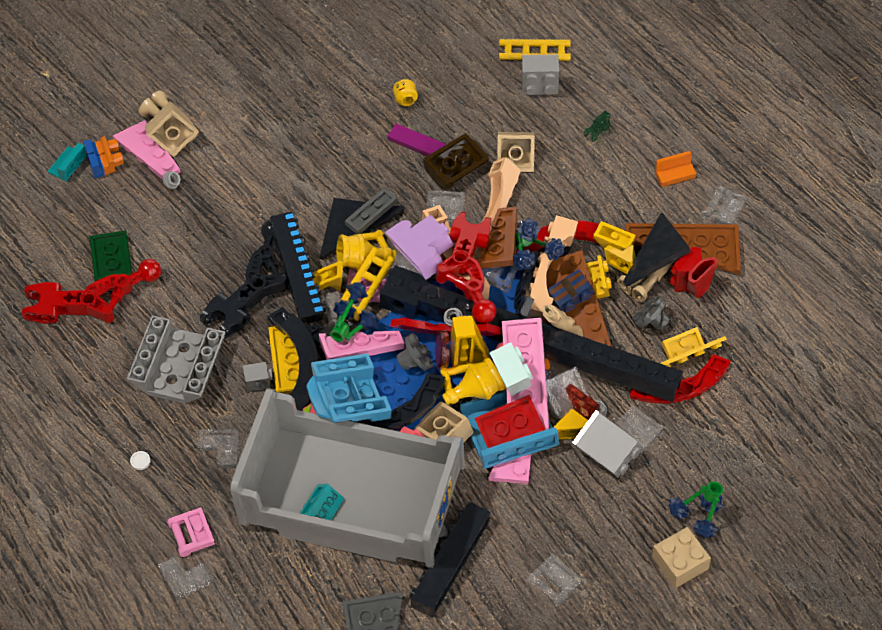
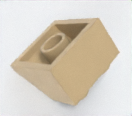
[145,101,199,157]
[497,132,535,172]

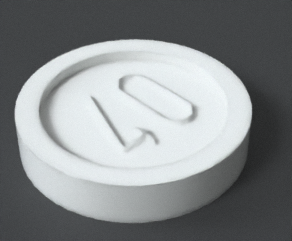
[130,451,150,470]

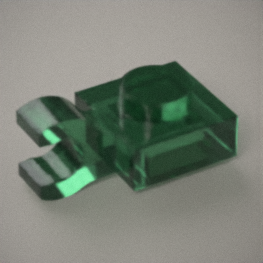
[584,111,611,142]

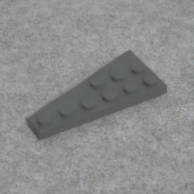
[342,591,404,630]

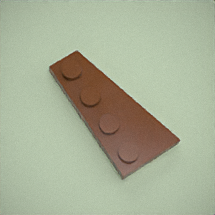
[477,207,518,269]

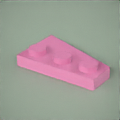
[488,454,531,484]

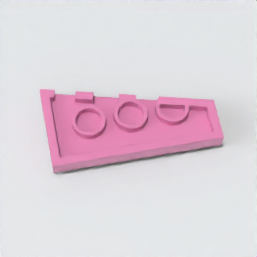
[113,120,181,180]
[319,331,404,360]

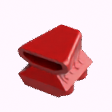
[670,247,718,298]

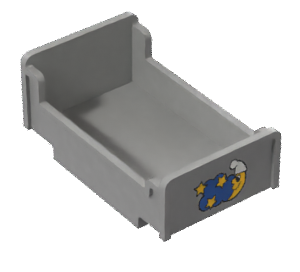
[230,388,465,568]

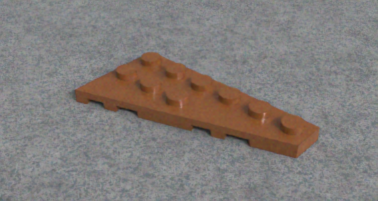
[625,223,741,275]
[533,250,612,347]

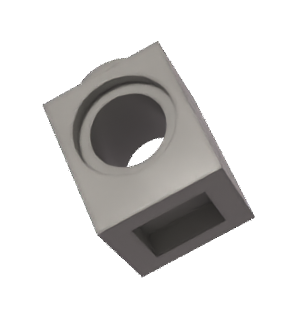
[243,362,273,392]

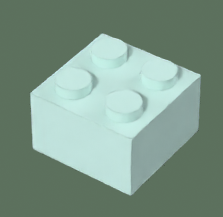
[490,342,533,396]

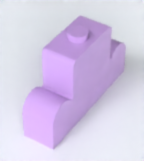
[385,215,454,280]

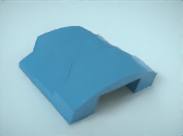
[306,353,392,423]

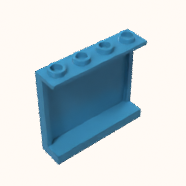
[460,390,559,469]

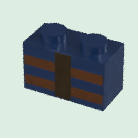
[547,269,595,312]

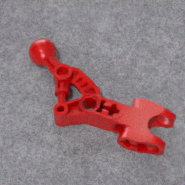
[436,211,496,323]
[21,259,162,323]

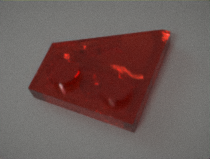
[566,383,600,420]

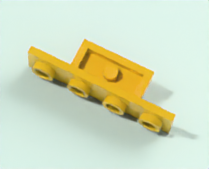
[661,327,727,367]

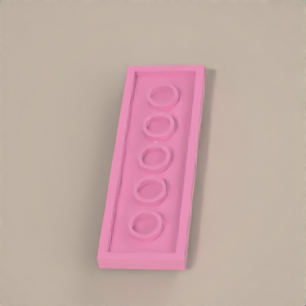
[502,318,549,430]

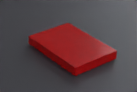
[475,395,545,448]

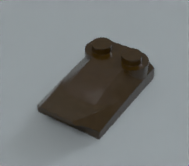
[423,133,489,189]

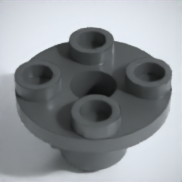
[632,296,670,330]
[397,333,433,371]

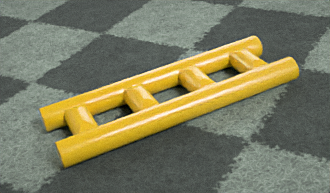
[499,39,571,61]
[339,248,395,322]

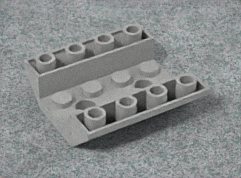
[127,315,226,404]

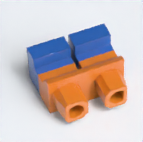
[83,136,124,178]

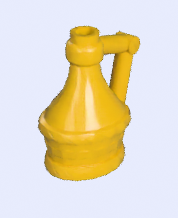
[336,230,396,271]
[440,358,506,405]

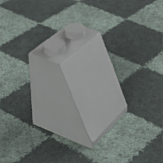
[572,411,641,478]

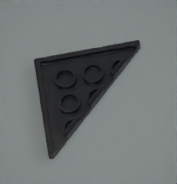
[320,198,404,260]
[623,213,691,287]

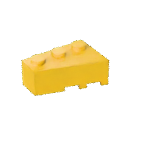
[450,316,490,367]

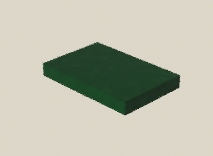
[89,230,132,281]

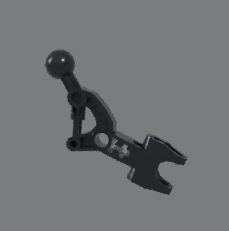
[200,219,288,339]

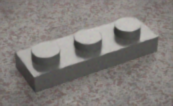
[345,188,398,234]

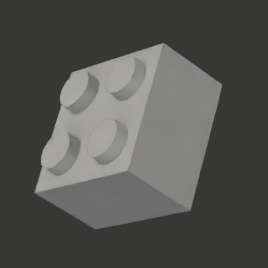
[522,54,559,95]

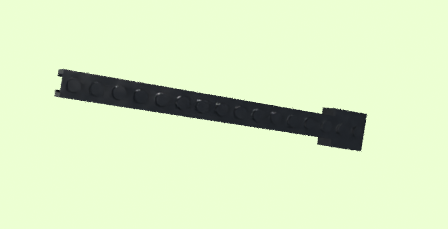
[379,265,684,403]

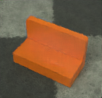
[655,151,696,187]

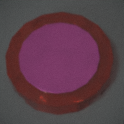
[435,330,450,369]

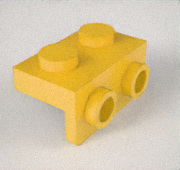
[586,255,612,299]

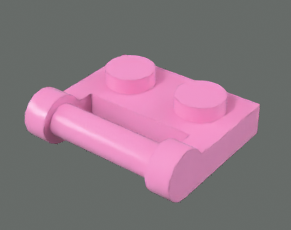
[167,507,215,557]

